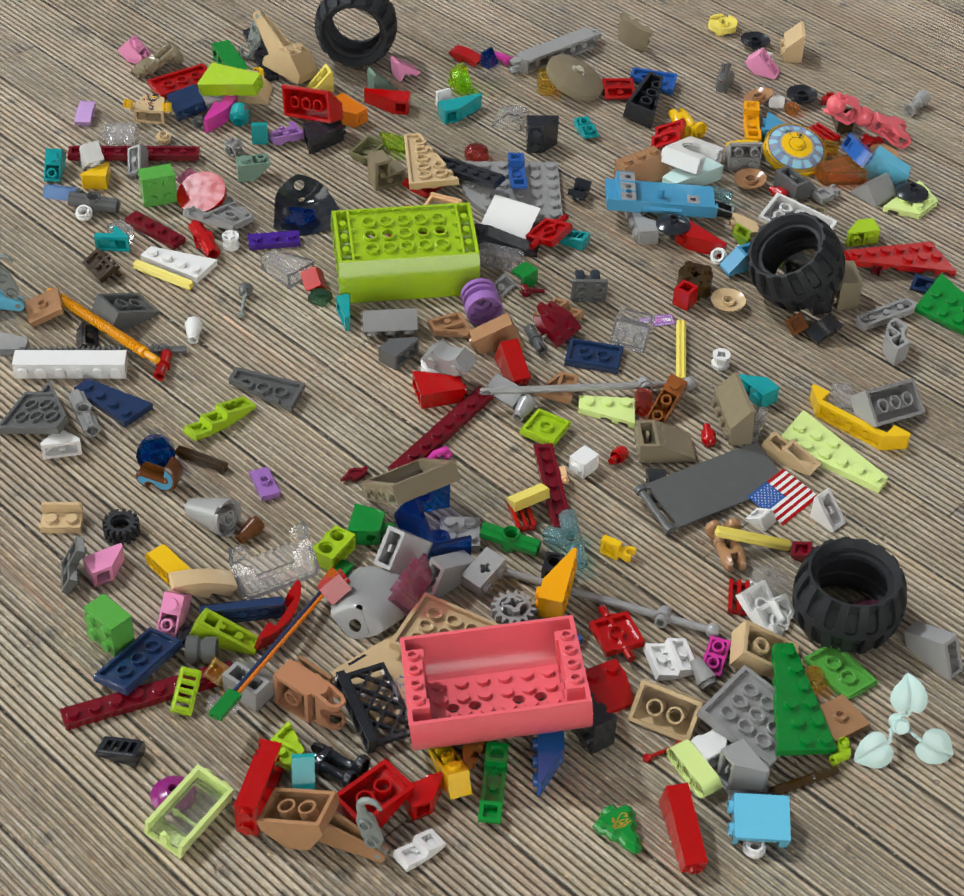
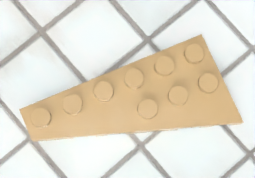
[404,133,459,190]

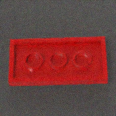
[147,63,208,100]

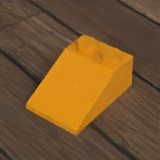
[535,548,577,618]

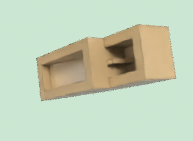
[760,430,822,476]
[168,568,238,599]

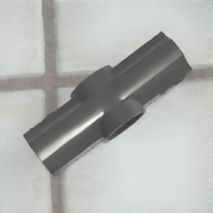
[67,191,121,214]

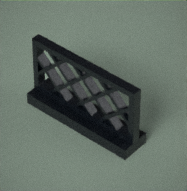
[335,662,410,754]

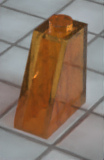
[814,154,867,185]

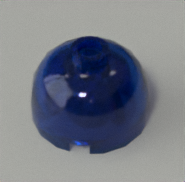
[136,434,176,467]

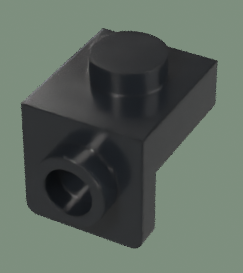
[567,177,592,201]

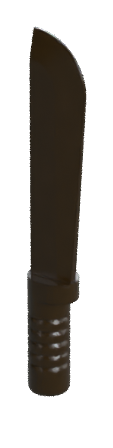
[767,765,840,795]

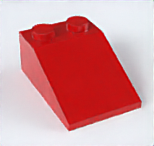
[336,759,415,828]

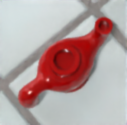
[860,133,884,148]

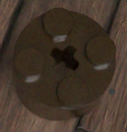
[677,261,713,301]

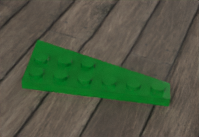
[914,274,964,335]
[771,643,838,756]

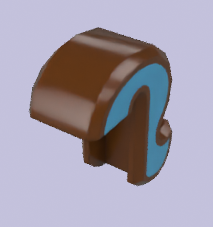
[135,457,183,491]

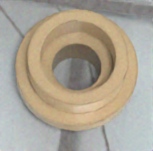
[155,131,172,145]

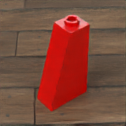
[658,782,708,875]

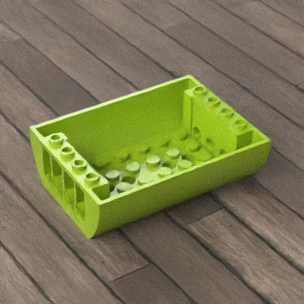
[331,202,480,303]

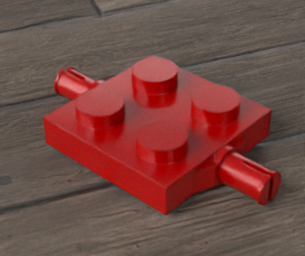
[525,214,573,250]
[589,605,645,662]

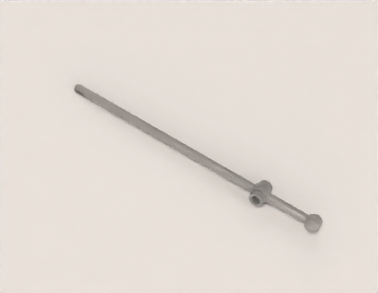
[480,376,696,395]
[505,568,721,638]

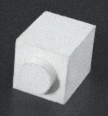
[568,445,599,479]

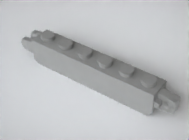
[509,27,602,74]

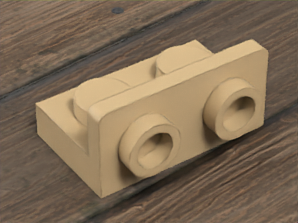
[40,502,84,533]

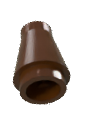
[235,516,265,544]

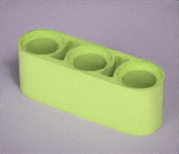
[666,739,722,799]

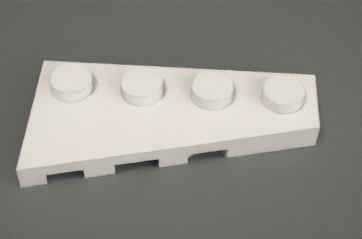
[140,246,218,283]

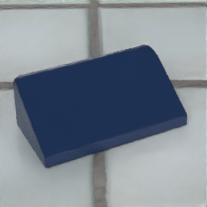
[910,274,936,294]

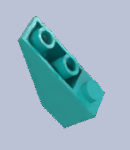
[437,93,482,125]

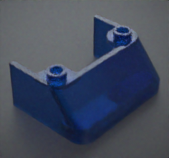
[394,484,472,570]

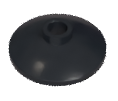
[740,31,770,49]
[787,85,818,104]
[895,182,929,203]
[656,214,690,236]

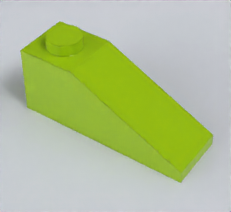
[189,608,258,655]

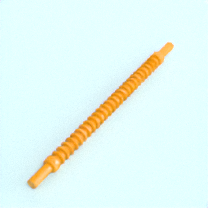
[47,288,160,364]

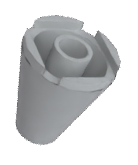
[184,497,242,537]

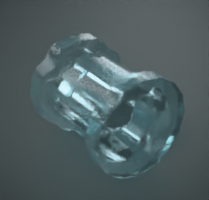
[713,185,733,204]

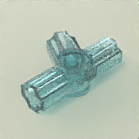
[542,509,588,570]

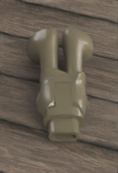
[130,42,183,79]

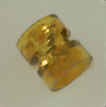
[537,67,557,96]

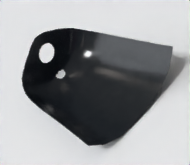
[273,174,340,236]

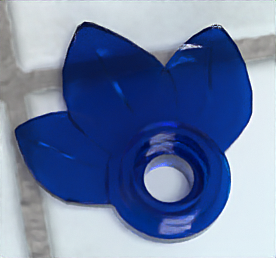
[283,207,317,226]

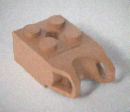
[273,659,347,730]

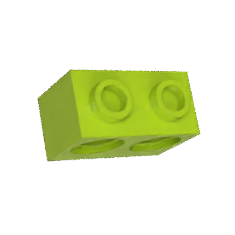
[312,525,356,571]

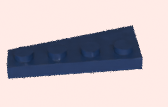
[74,379,153,427]

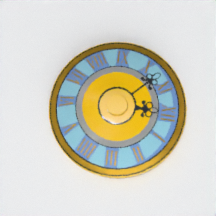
[763,123,827,177]

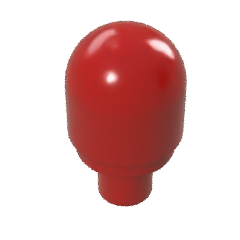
[769,186,789,197]
[701,423,717,447]
[608,445,629,465]

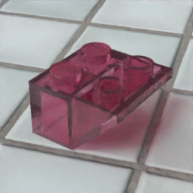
[388,552,433,615]

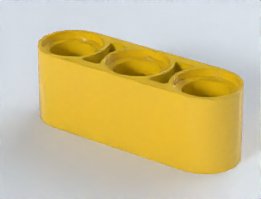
[145,544,191,592]

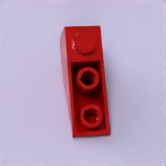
[364,88,411,115]

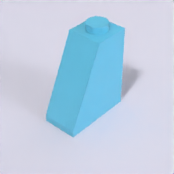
[858,145,911,186]

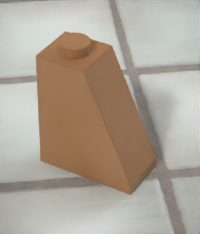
[469,313,525,354]

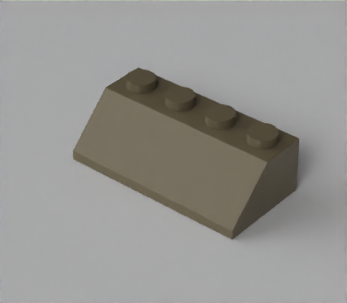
[711,372,755,445]

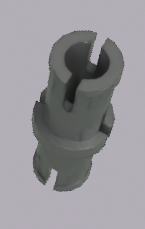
[524,324,548,355]

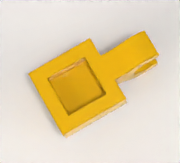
[600,535,637,562]

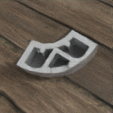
[882,317,910,366]
[421,340,477,376]

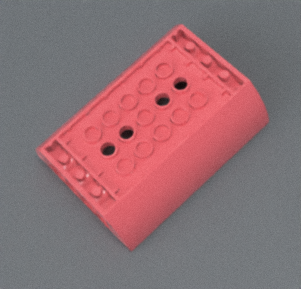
[400,615,593,751]

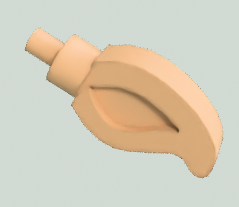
[558,466,569,484]

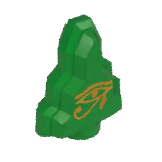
[592,805,642,855]

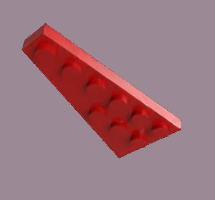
[844,241,957,277]

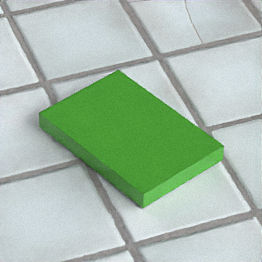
[803,645,878,701]

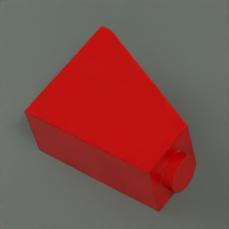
[494,338,531,386]
[412,371,467,409]

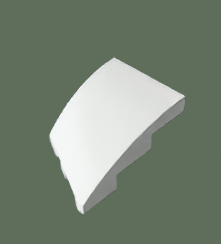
[735,579,795,636]

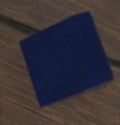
[481,47,498,69]

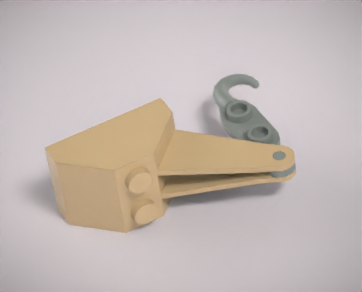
[240,9,318,84]

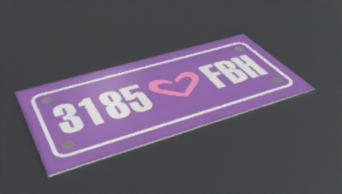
[639,314,676,328]

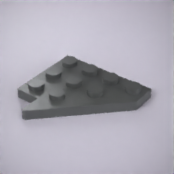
[0,381,69,434]

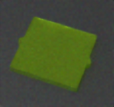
[379,131,406,154]

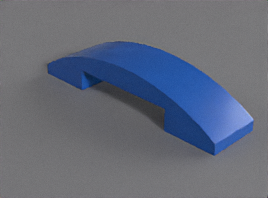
[508,153,528,189]

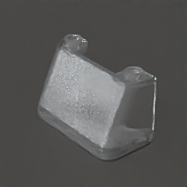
[228,521,320,600]

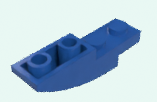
[841,132,873,168]

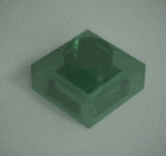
[308,287,333,308]

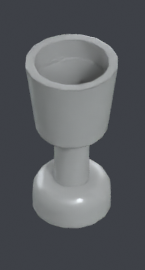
[902,90,931,117]

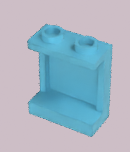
[727,793,791,848]

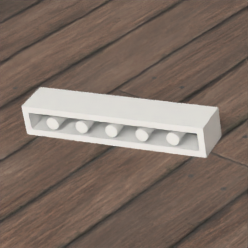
[12,350,128,379]

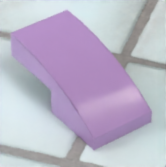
[74,101,96,126]

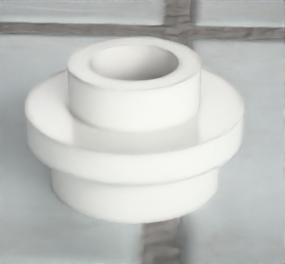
[75,205,93,221]
[710,248,727,265]
[742,841,766,859]

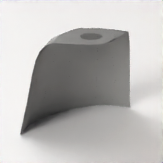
[331,566,422,639]

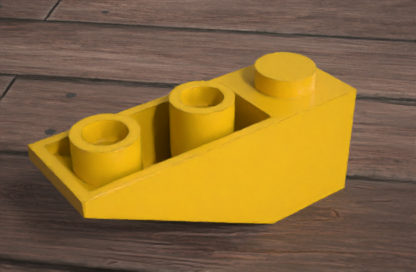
[428,746,472,800]

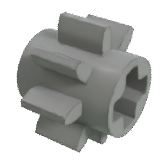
[224,137,244,157]

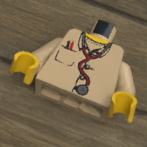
[123,94,173,125]

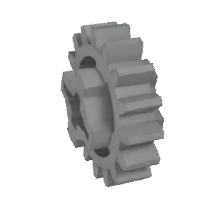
[491,590,536,624]

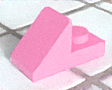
[390,55,420,82]

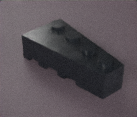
[570,692,617,754]

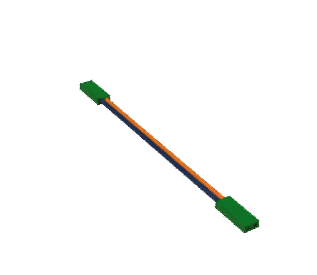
[208,559,354,722]

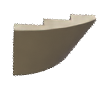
[618,12,653,52]

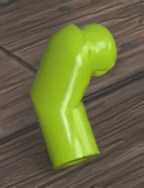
[828,737,851,766]

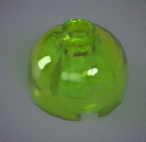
[447,62,474,94]

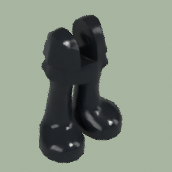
[306,742,371,788]

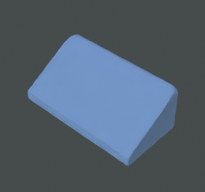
[43,184,81,201]

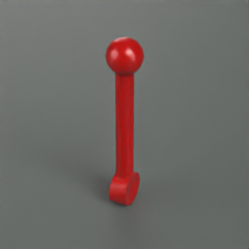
[642,740,682,763]

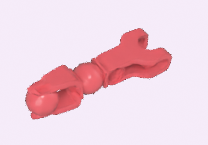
[823,92,911,149]

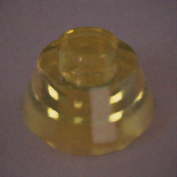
[804,665,827,693]

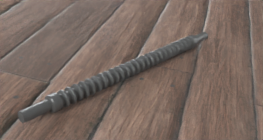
[0,344,187,357]

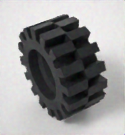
[102,508,140,545]

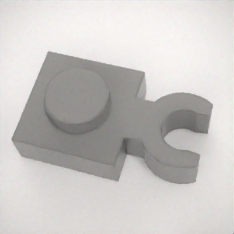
[811,184,842,204]

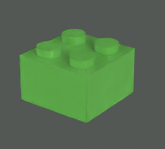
[138,163,178,208]
[84,594,135,657]

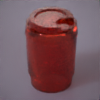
[634,387,653,416]

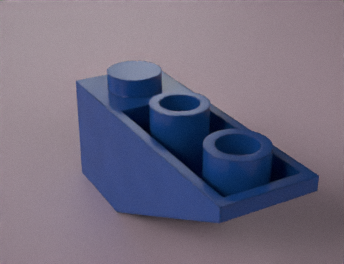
[532,731,565,796]

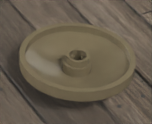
[546,54,604,101]

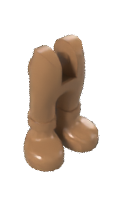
[705,518,747,572]

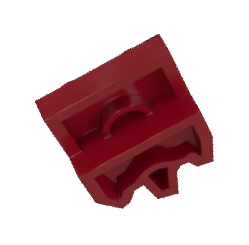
[533,301,582,348]

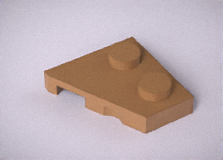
[427,311,472,338]
[536,371,579,405]

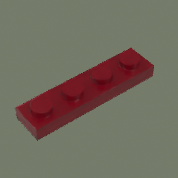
[125,210,186,250]

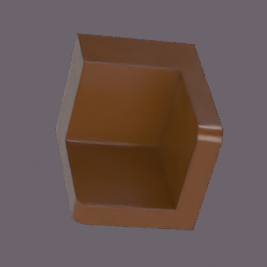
[785,312,810,336]

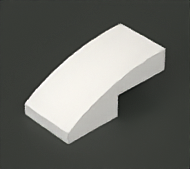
[392,828,446,872]

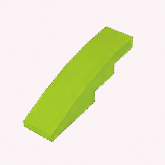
[183,396,256,442]

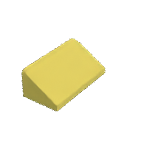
[506,483,550,512]

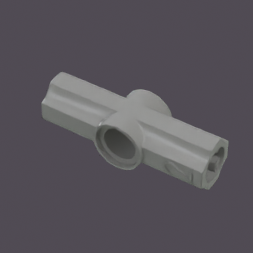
[68,389,101,438]

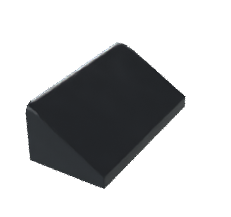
[76,322,99,348]

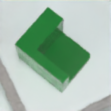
[512,261,538,290]

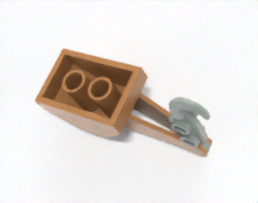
[257,787,389,863]

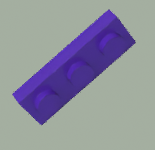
[248,230,300,250]

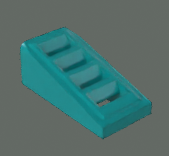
[558,230,591,251]
[336,294,350,331]

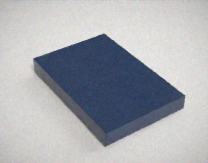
[564,338,624,374]

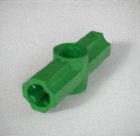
[479,521,542,557]

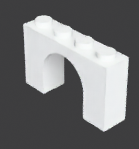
[661,136,725,174]

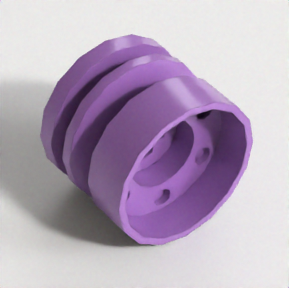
[461,278,503,326]

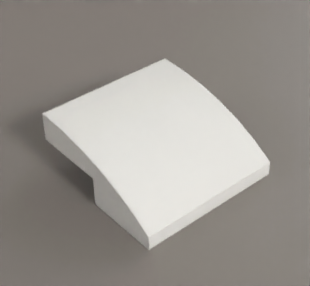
[643,638,695,681]

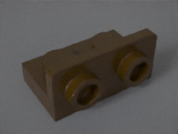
[82,248,122,283]

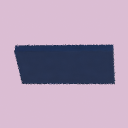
[93,627,183,696]

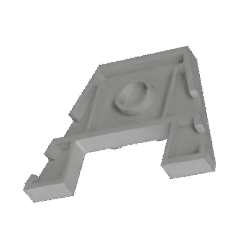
[183,194,254,231]

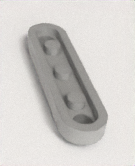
[855,298,916,331]

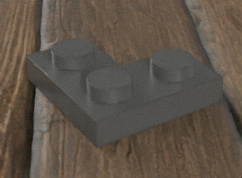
[61,536,87,594]

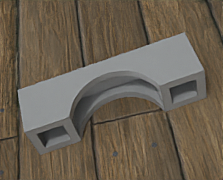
[625,212,659,245]

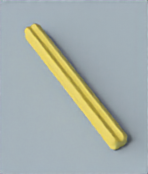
[676,319,686,379]

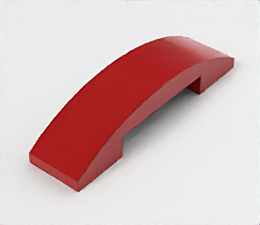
[254,579,301,650]

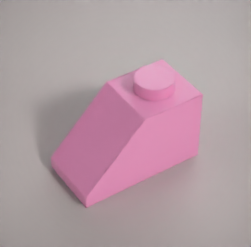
[745,48,781,79]

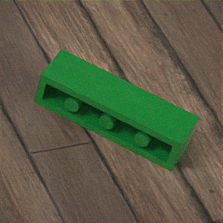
[211,40,251,70]

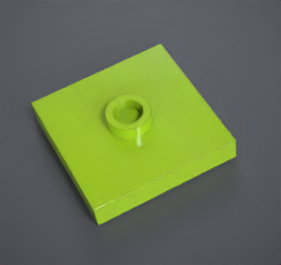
[520,408,571,448]

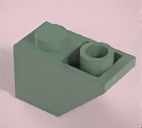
[235,153,270,182]

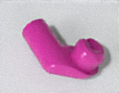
[493,51,513,66]
[427,446,453,460]

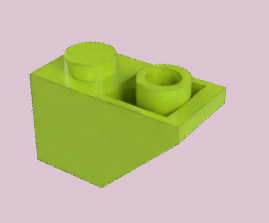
[845,218,880,247]

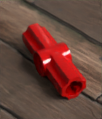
[188,220,220,259]

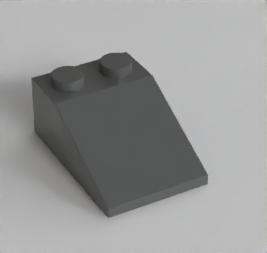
[91,293,160,331]

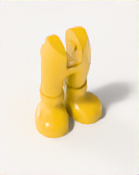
[669,107,707,139]

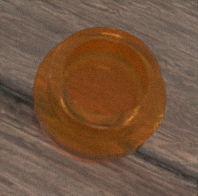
[784,102,800,116]

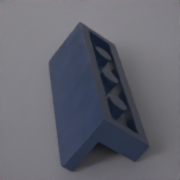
[199,596,285,623]

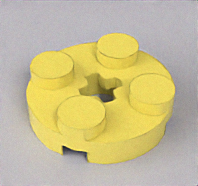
[708,14,737,36]

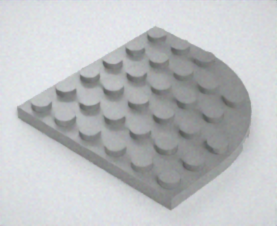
[461,161,563,226]

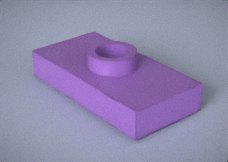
[249,466,281,502]

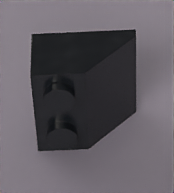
[525,115,559,153]

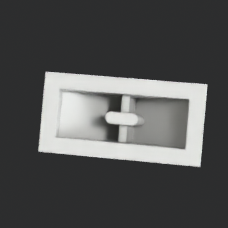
[40,430,82,460]
[810,488,846,532]

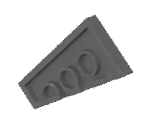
[229,367,305,412]

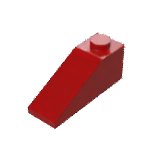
[674,220,727,258]

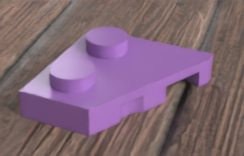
[268,121,304,145]

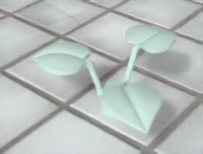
[854,673,954,769]

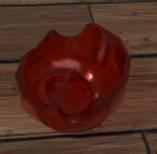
[464,142,489,162]

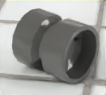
[185,635,219,665]

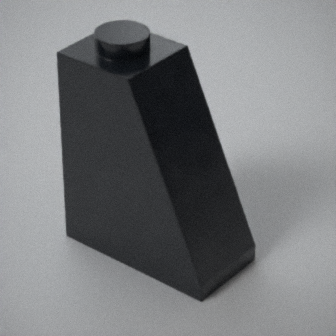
[303,120,346,154]

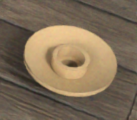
[711,288,746,312]

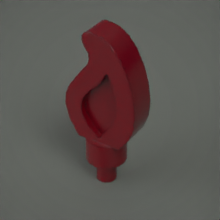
[340,466,368,482]

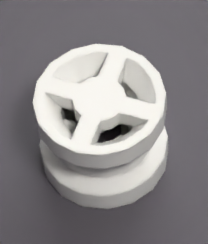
[222,230,240,251]
[711,348,731,371]

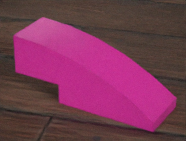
[204,96,238,133]

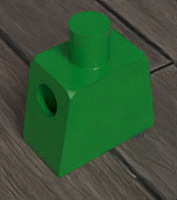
[347,503,396,545]

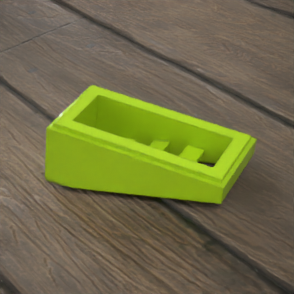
[170,666,202,717]

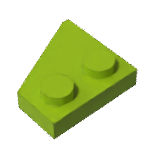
[270,721,306,772]

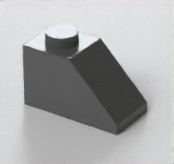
[378,337,419,371]

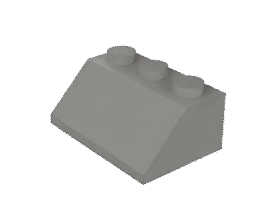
[362,308,418,337]

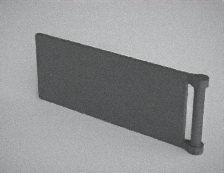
[634,442,780,535]

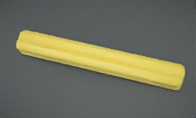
[133,259,194,290]
[715,525,791,551]

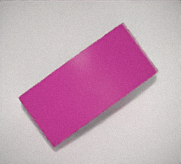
[703,636,731,677]

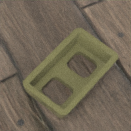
[349,135,386,164]

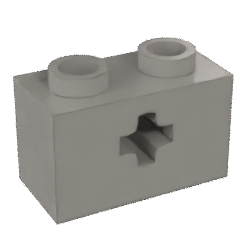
[461,547,507,598]

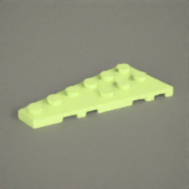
[781,410,888,494]

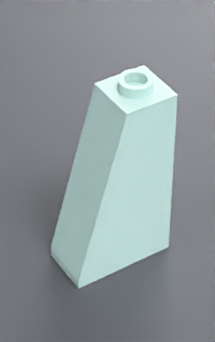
[662,152,723,186]

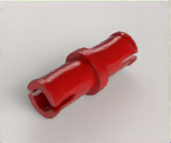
[153,349,173,381]

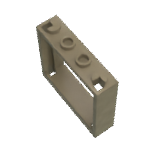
[361,458,461,505]

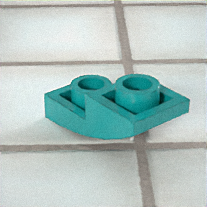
[573,116,599,139]

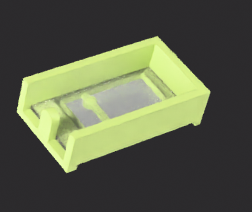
[144,764,234,859]

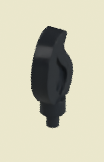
[177,621,195,645]

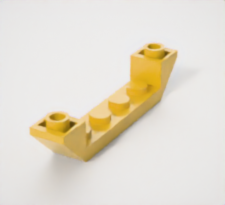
[809,384,911,450]

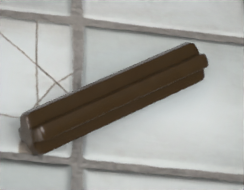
[176,445,228,473]

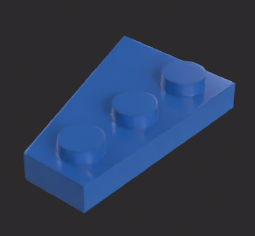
[630,67,678,95]

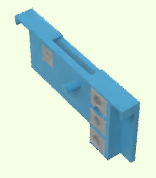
[605,171,718,218]

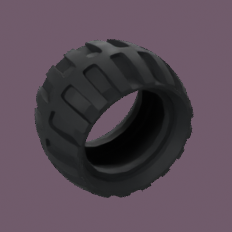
[315,0,397,68]
[747,212,845,312]
[792,537,907,654]

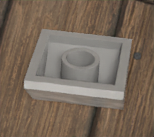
[851,172,897,208]

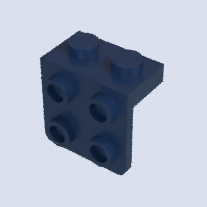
[167,84,207,122]

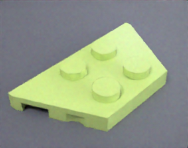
[883,180,938,219]

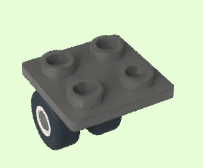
[570,270,608,302]

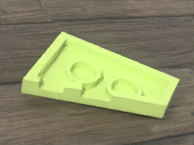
[578,395,635,429]

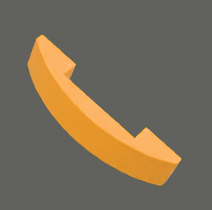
[743,100,762,141]

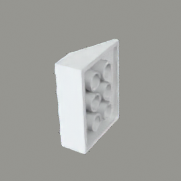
[758,192,837,231]

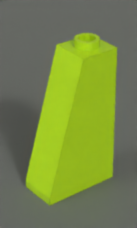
[197,62,264,96]

